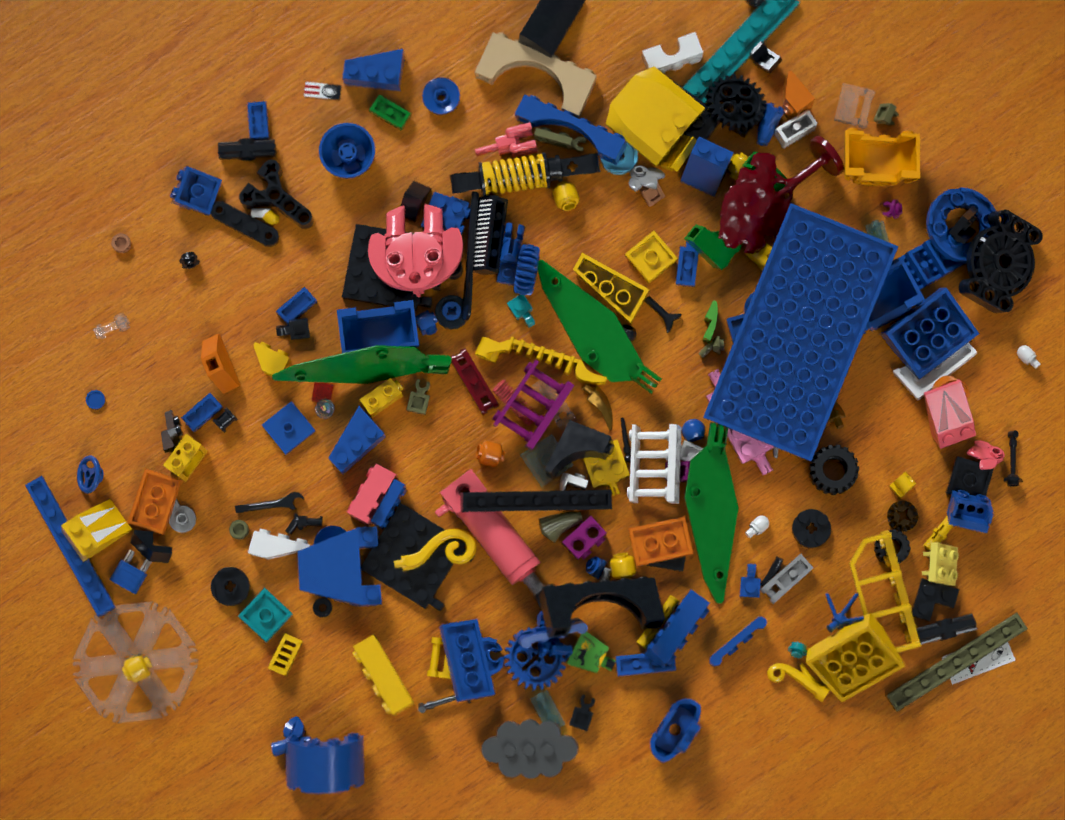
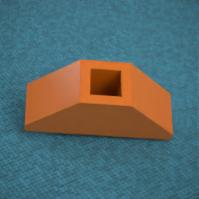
[201,334,241,394]

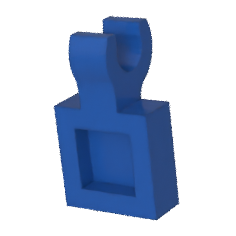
[740,564,761,598]

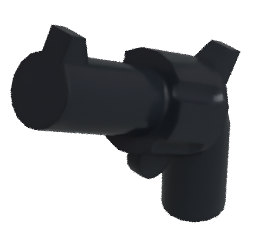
[285,513,323,535]

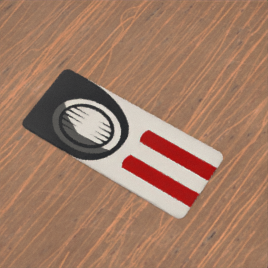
[304,82,341,100]

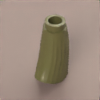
[539,512,583,543]

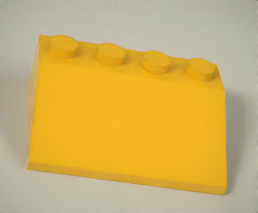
[806,613,905,702]

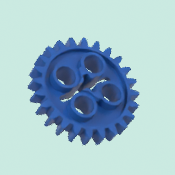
[503,627,567,691]

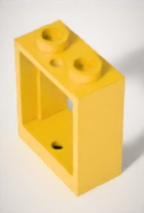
[163,434,208,482]

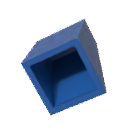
[680,137,734,197]

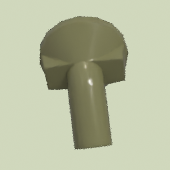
[699,336,724,358]

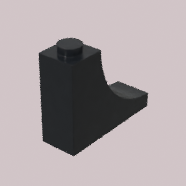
[545,420,614,479]

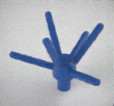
[825,593,864,632]

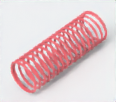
[492,380,539,426]

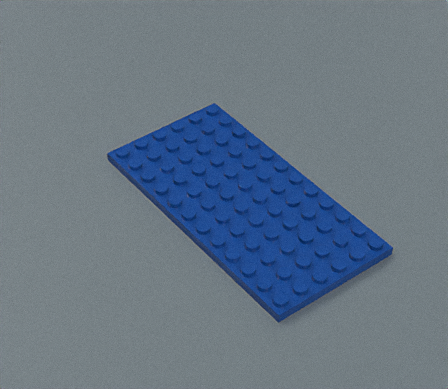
[703,203,899,462]

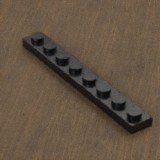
[461,490,612,512]

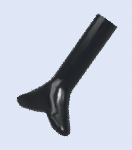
[645,296,682,333]

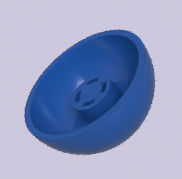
[319,123,375,179]

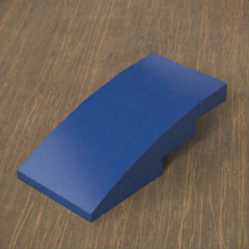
[897,227,966,290]

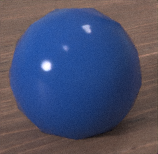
[682,419,706,442]

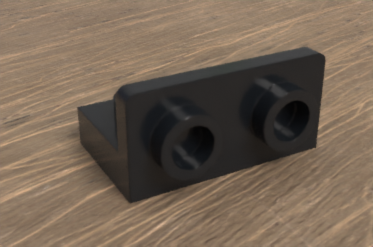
[949,206,979,244]

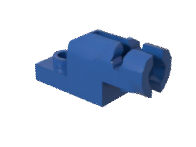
[497,223,525,286]

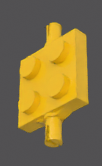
[583,439,630,496]

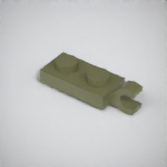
[534,127,586,153]

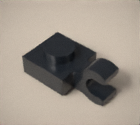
[276,318,310,340]

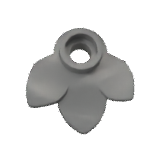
[629,166,665,191]

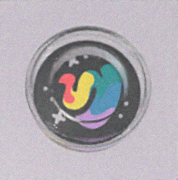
[315,399,335,419]

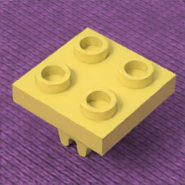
[922,542,959,586]

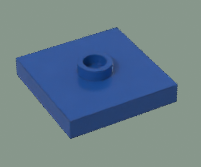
[262,401,316,455]

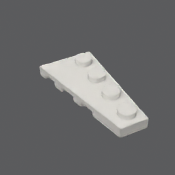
[893,342,977,401]

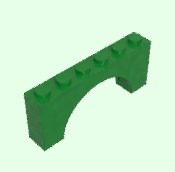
[684,151,788,270]

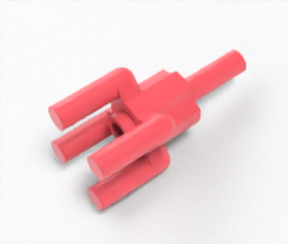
[475,122,538,158]

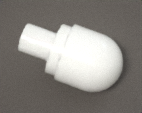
[1017,345,1041,369]
[745,516,769,538]

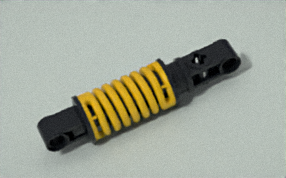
[450,152,600,197]

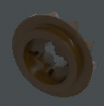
[887,500,919,532]

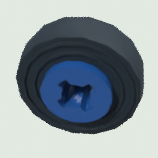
[435,295,466,330]

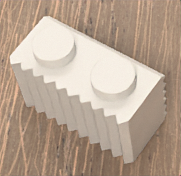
[774,109,817,149]

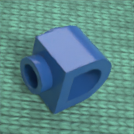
[415,310,438,335]

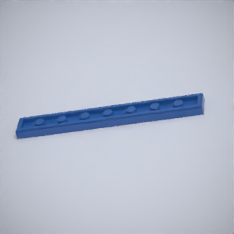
[25,476,116,618]

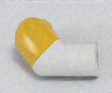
[251,208,279,225]

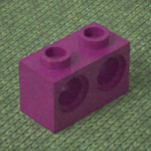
[562,516,607,560]

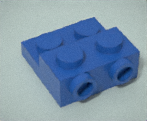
[170,166,222,216]
[421,191,470,236]

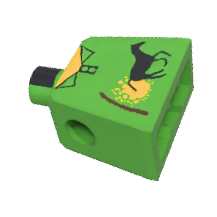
[567,632,616,673]

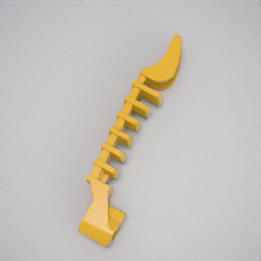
[475,337,607,385]

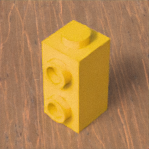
[360,378,403,418]

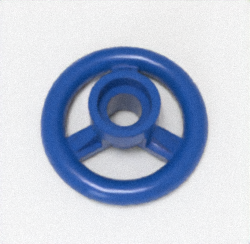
[77,455,104,494]

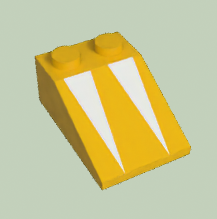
[61,499,132,562]

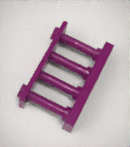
[492,360,574,451]

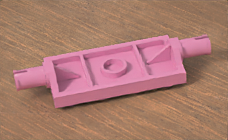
[706,369,774,476]

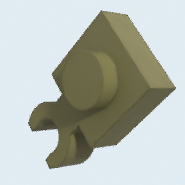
[407,379,430,415]

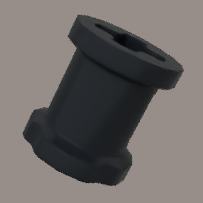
[213,407,238,433]

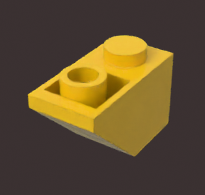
[253,342,291,377]

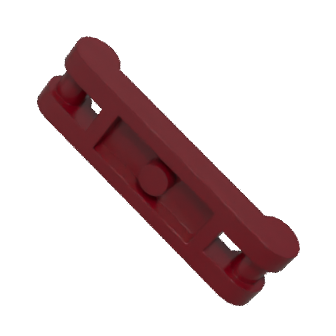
[451,348,499,415]

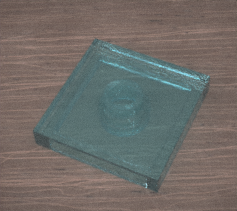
[520,434,574,487]

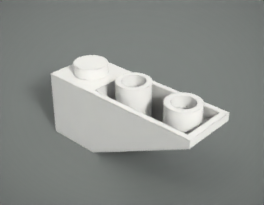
[248,529,311,560]

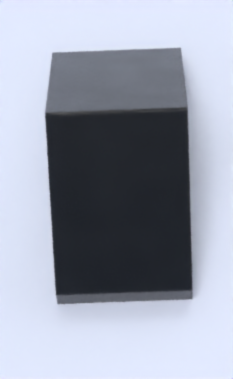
[400,181,431,222]

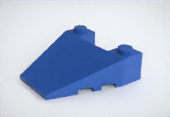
[297,526,382,607]

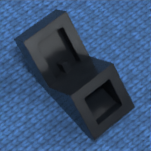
[130,530,172,563]

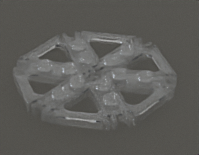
[72,602,198,723]

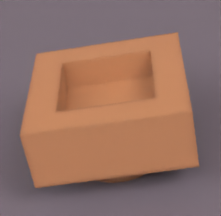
[640,183,665,207]

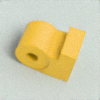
[889,472,917,499]

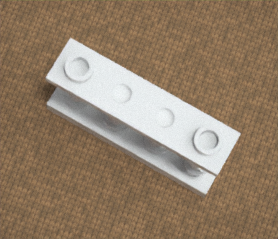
[627,424,682,504]

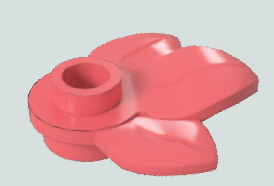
[967,440,1005,470]

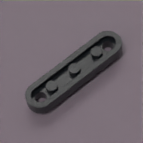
[211,201,279,247]

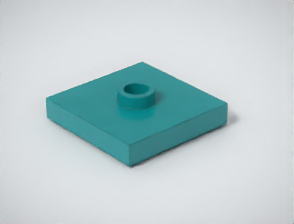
[238,587,293,643]

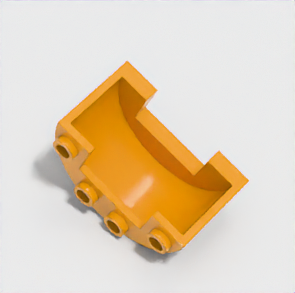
[844,128,920,186]

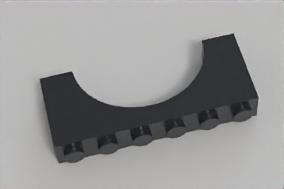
[539,576,665,638]

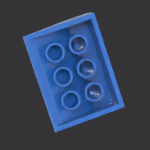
[880,288,979,380]

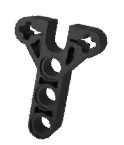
[239,160,314,229]

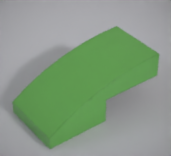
[702,300,718,343]

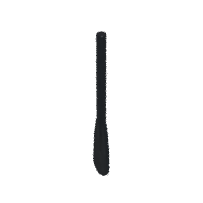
[462,192,479,321]

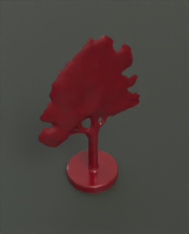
[718,136,844,254]

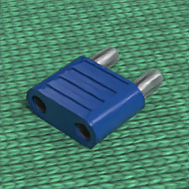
[109,550,152,595]

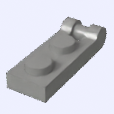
[760,554,813,604]

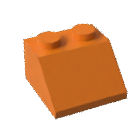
[782,70,815,120]

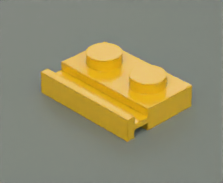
[658,135,697,172]

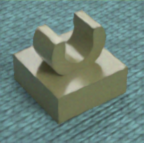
[873,103,899,125]

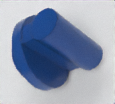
[586,556,607,580]

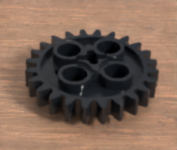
[705,74,767,132]

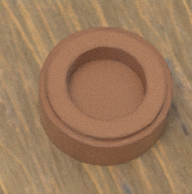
[111,233,131,253]

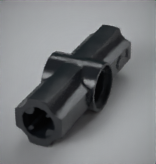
[218,138,276,161]
[916,614,977,645]

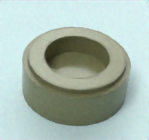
[229,520,249,540]

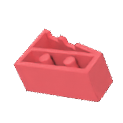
[347,464,398,527]

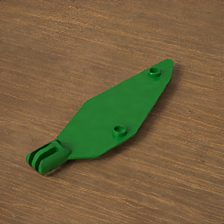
[538,260,662,394]
[272,345,452,384]
[685,422,739,604]

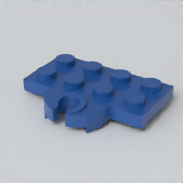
[439,619,504,702]

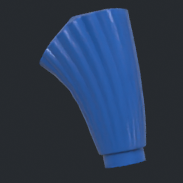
[756,103,784,146]

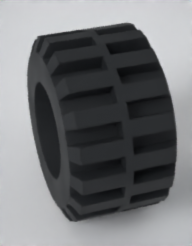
[809,444,859,495]

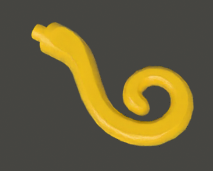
[394,529,477,571]

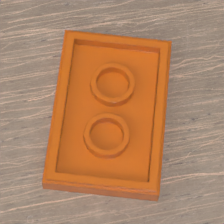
[128,468,182,535]
[628,516,693,567]

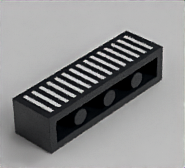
[473,195,508,275]

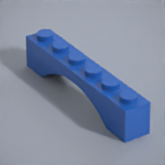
[515,95,627,165]

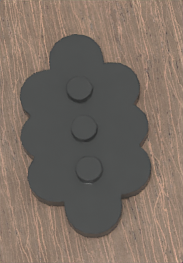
[481,719,579,779]

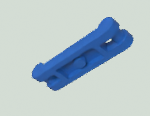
[709,617,767,667]
[516,618,588,648]

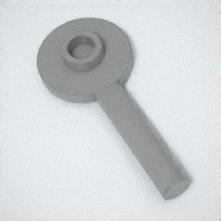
[169,499,196,533]

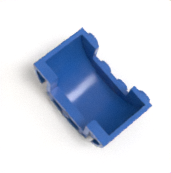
[863,259,925,335]
[337,300,419,353]
[285,733,365,793]

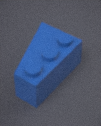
[342,49,405,91]
[328,406,386,475]

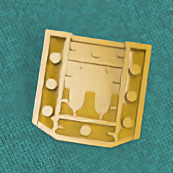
[606,66,705,167]

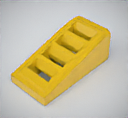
[268,633,303,677]

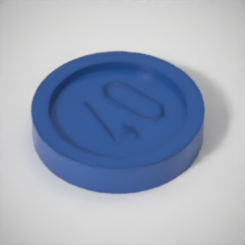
[86,390,105,410]

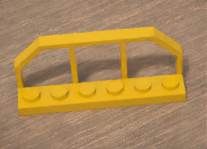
[849,530,921,652]

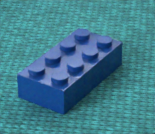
[371,479,407,529]

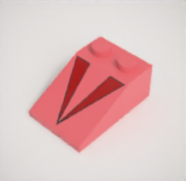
[924,380,976,449]

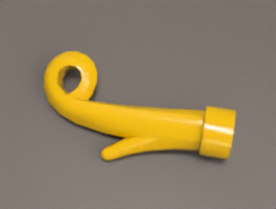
[767,663,830,702]

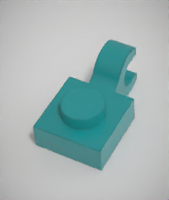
[507,295,535,328]

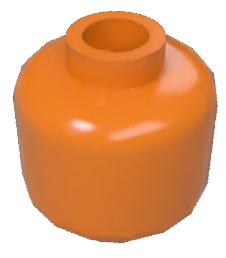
[475,440,505,467]

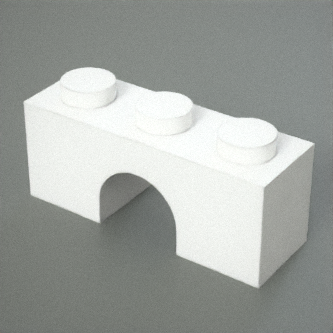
[642,32,703,74]

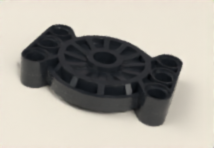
[958,210,1043,313]

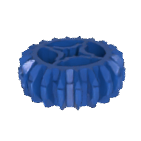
[514,244,540,296]

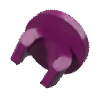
[883,200,903,219]

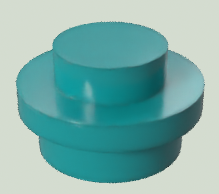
[788,642,808,658]

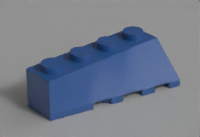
[645,590,710,668]

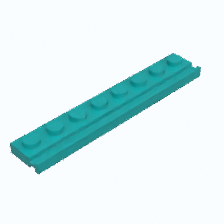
[683,0,800,103]

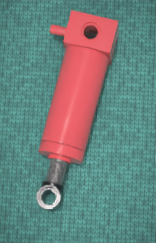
[435,469,545,609]

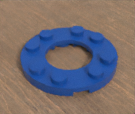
[926,187,996,263]

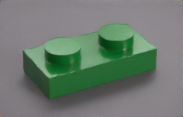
[369,94,411,131]

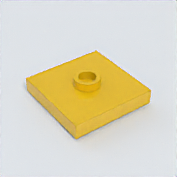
[625,230,678,283]

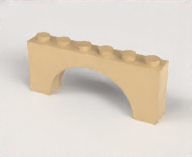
[475,32,597,119]

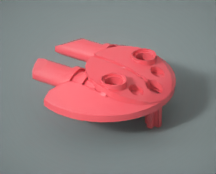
[368,204,463,297]

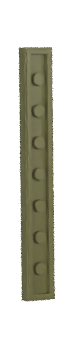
[886,613,1028,712]

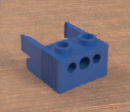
[947,490,994,533]

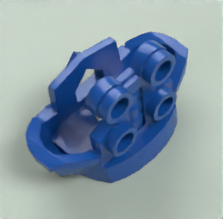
[650,699,701,762]

